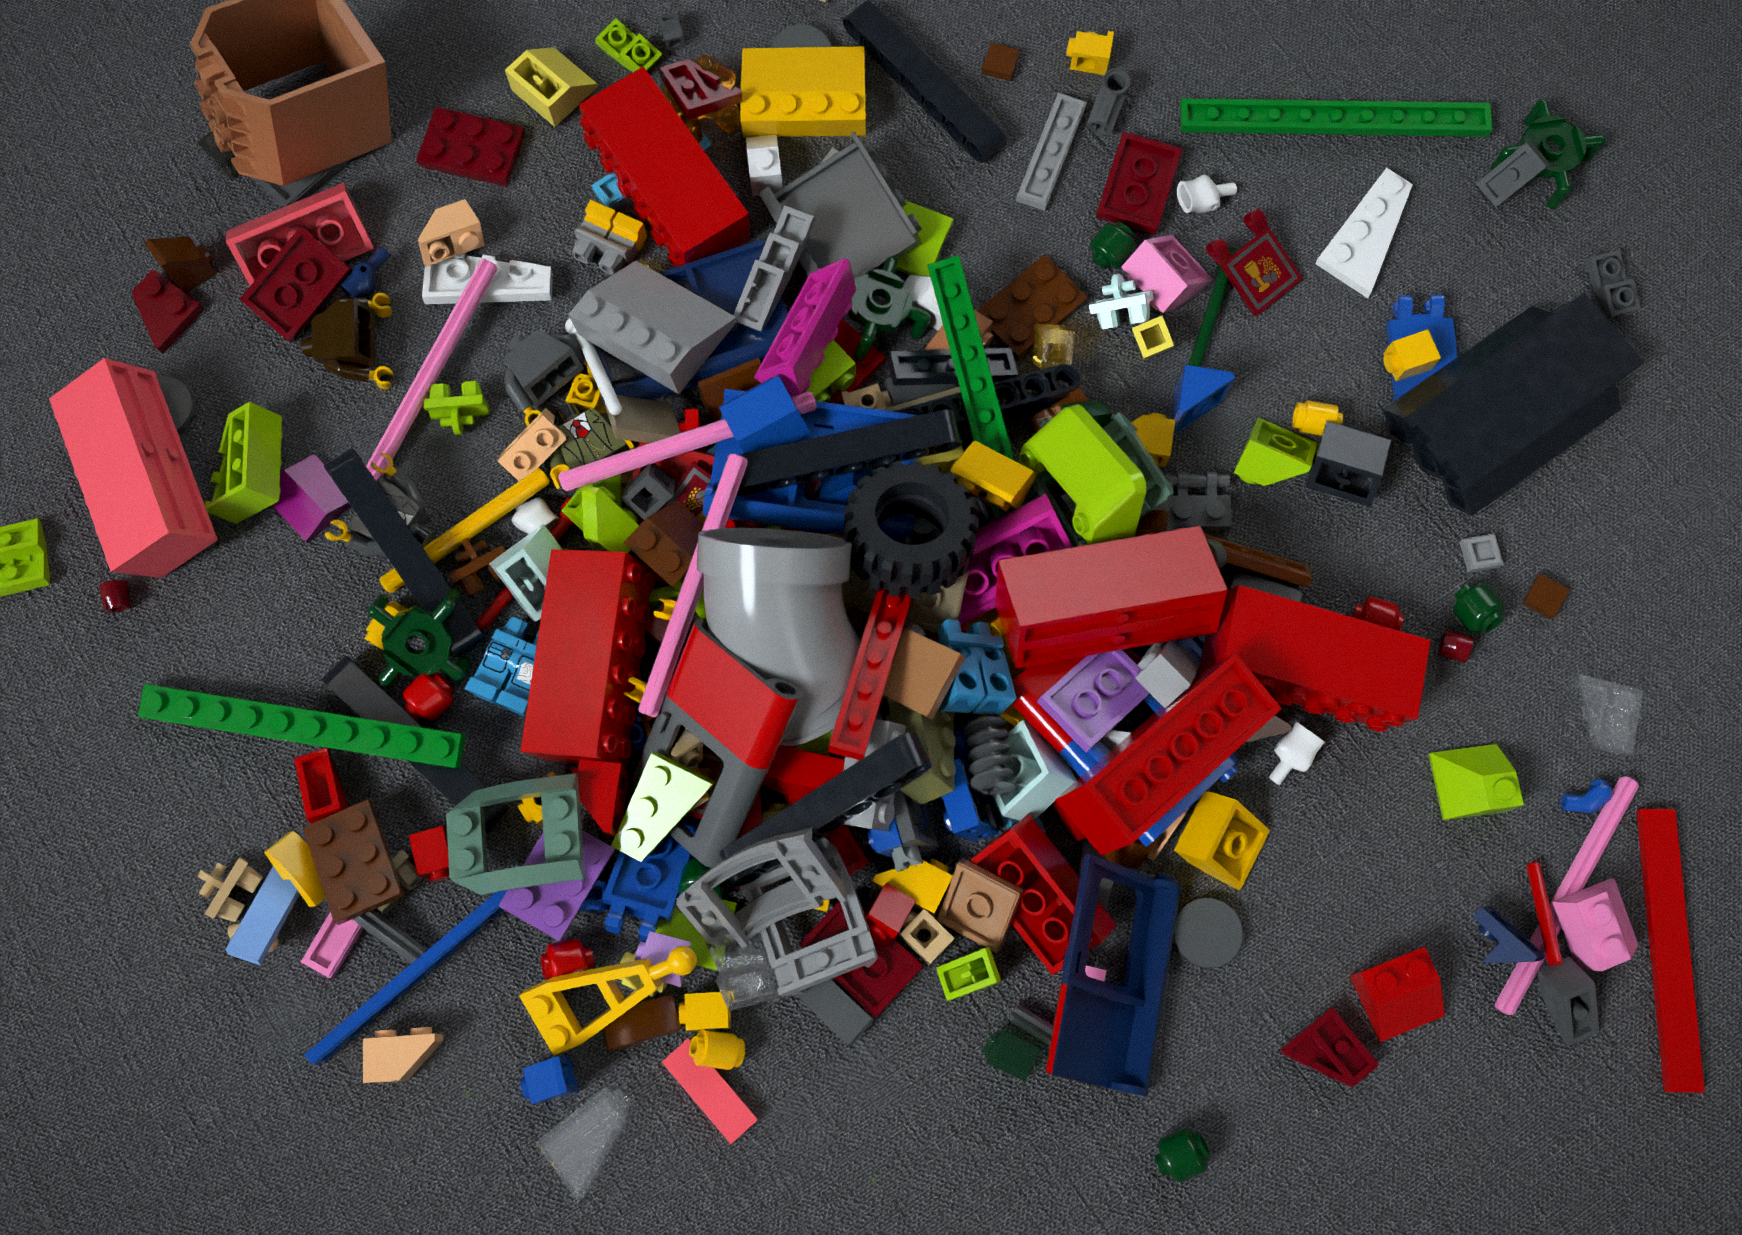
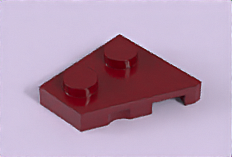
[660,59,743,119]
[131,269,204,354]
[1278,1007,1379,1087]

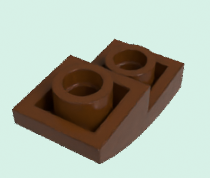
[602,995,681,1052]

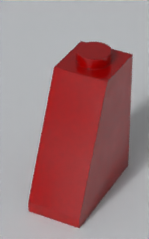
[762,746,845,799]

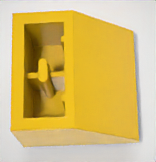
[950,440,1037,512]

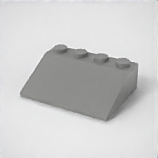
[568,261,738,394]

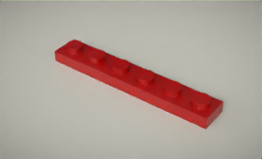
[828,588,912,760]

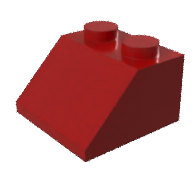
[572,759,630,840]
[1350,947,1445,1042]

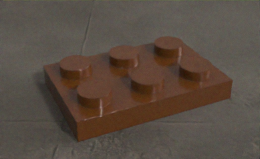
[977,255,1088,361]
[303,799,405,925]

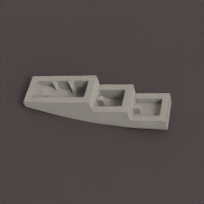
[733,205,816,332]

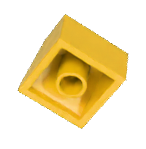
[1174,791,1270,890]

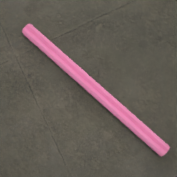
[366,259,497,481]
[559,391,817,491]
[638,454,748,717]
[1495,776,1639,1015]

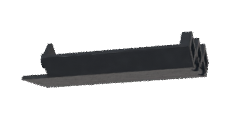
[1383,293,1645,516]

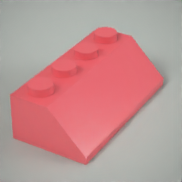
[226,182,374,286]

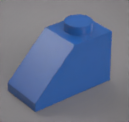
[520,1056,579,1104]

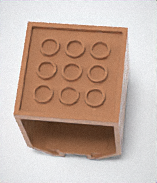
[190,0,392,186]

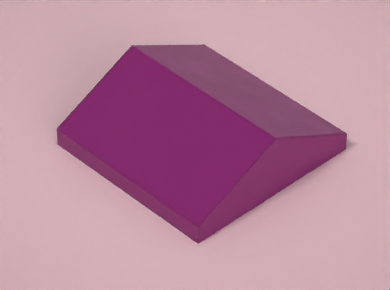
[272,454,351,543]

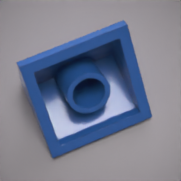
[1170,365,1236,436]

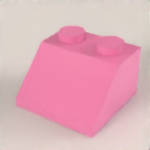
[1121,235,1213,313]
[1553,879,1638,971]

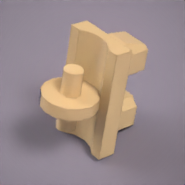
[197,857,263,922]

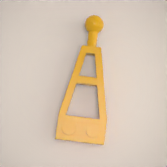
[519,946,697,1056]

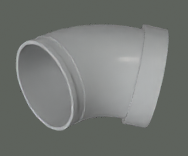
[697,528,862,746]

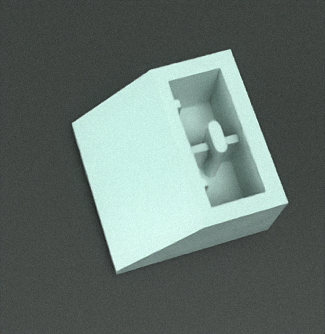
[489,524,563,622]

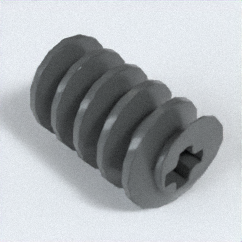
[964,716,1015,795]

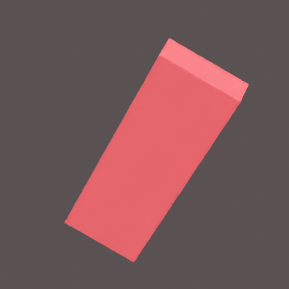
[662,1038,759,1144]

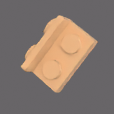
[497,408,566,481]

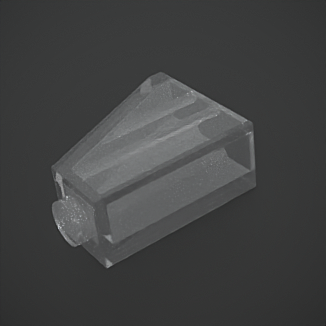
[536,1087,632,1202]

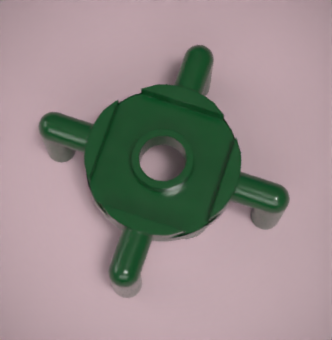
[1491,99,1606,209]
[848,256,931,361]
[368,589,471,686]

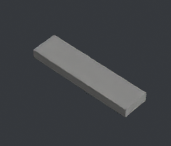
[1016,92,1087,211]

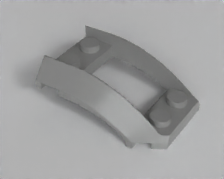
[676,827,847,947]
[740,837,878,997]

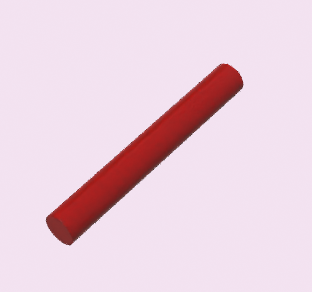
[1526,862,1563,966]

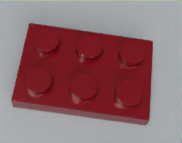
[416,107,526,187]
[1096,131,1182,235]
[239,226,352,343]
[799,901,923,1019]

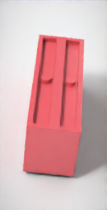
[49,358,218,578]

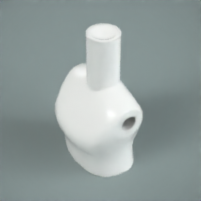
[1177,175,1237,213]
[512,497,560,534]
[1268,721,1326,786]

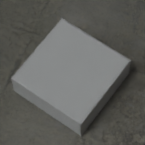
[1459,533,1503,573]

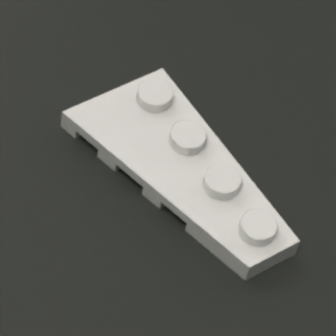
[1315,168,1413,298]
[422,253,553,304]

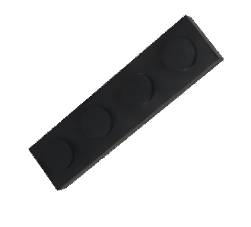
[887,348,1018,386]

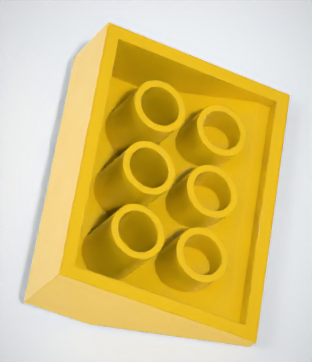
[741,46,866,137]

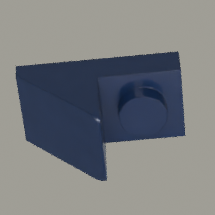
[1473,906,1546,963]

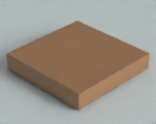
[883,628,966,720]
[937,858,1024,953]

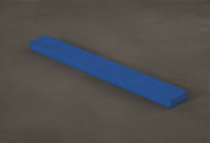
[304,890,508,1065]

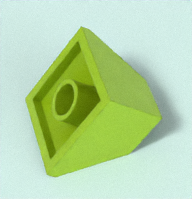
[1234,417,1318,486]
[1428,744,1524,820]

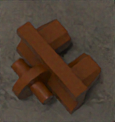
[449,538,506,597]

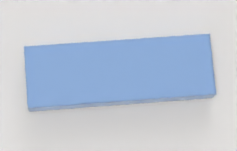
[225,866,300,966]

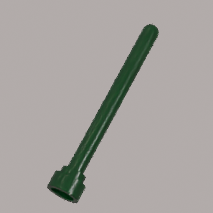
[1188,247,1237,367]

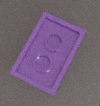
[1037,650,1150,753]
[498,830,615,942]

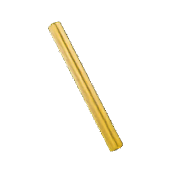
[379,468,550,593]

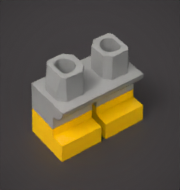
[572,199,647,275]

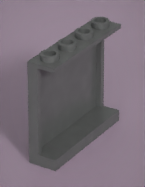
[758,131,922,279]

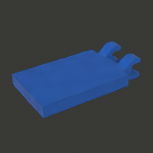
[1386,294,1457,401]
[602,817,700,942]

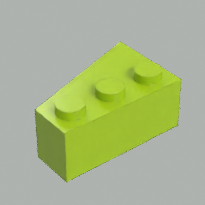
[205,401,283,524]

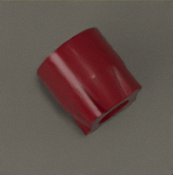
[99,580,131,613]
[1438,630,1473,663]

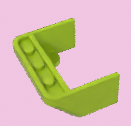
[1019,404,1146,545]

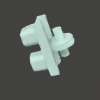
[1089,273,1154,329]

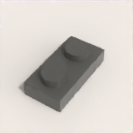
[1476,140,1550,207]

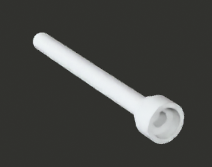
[565,318,622,415]

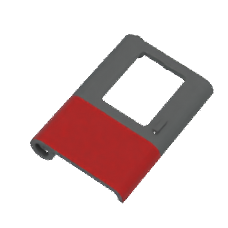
[627,618,802,868]

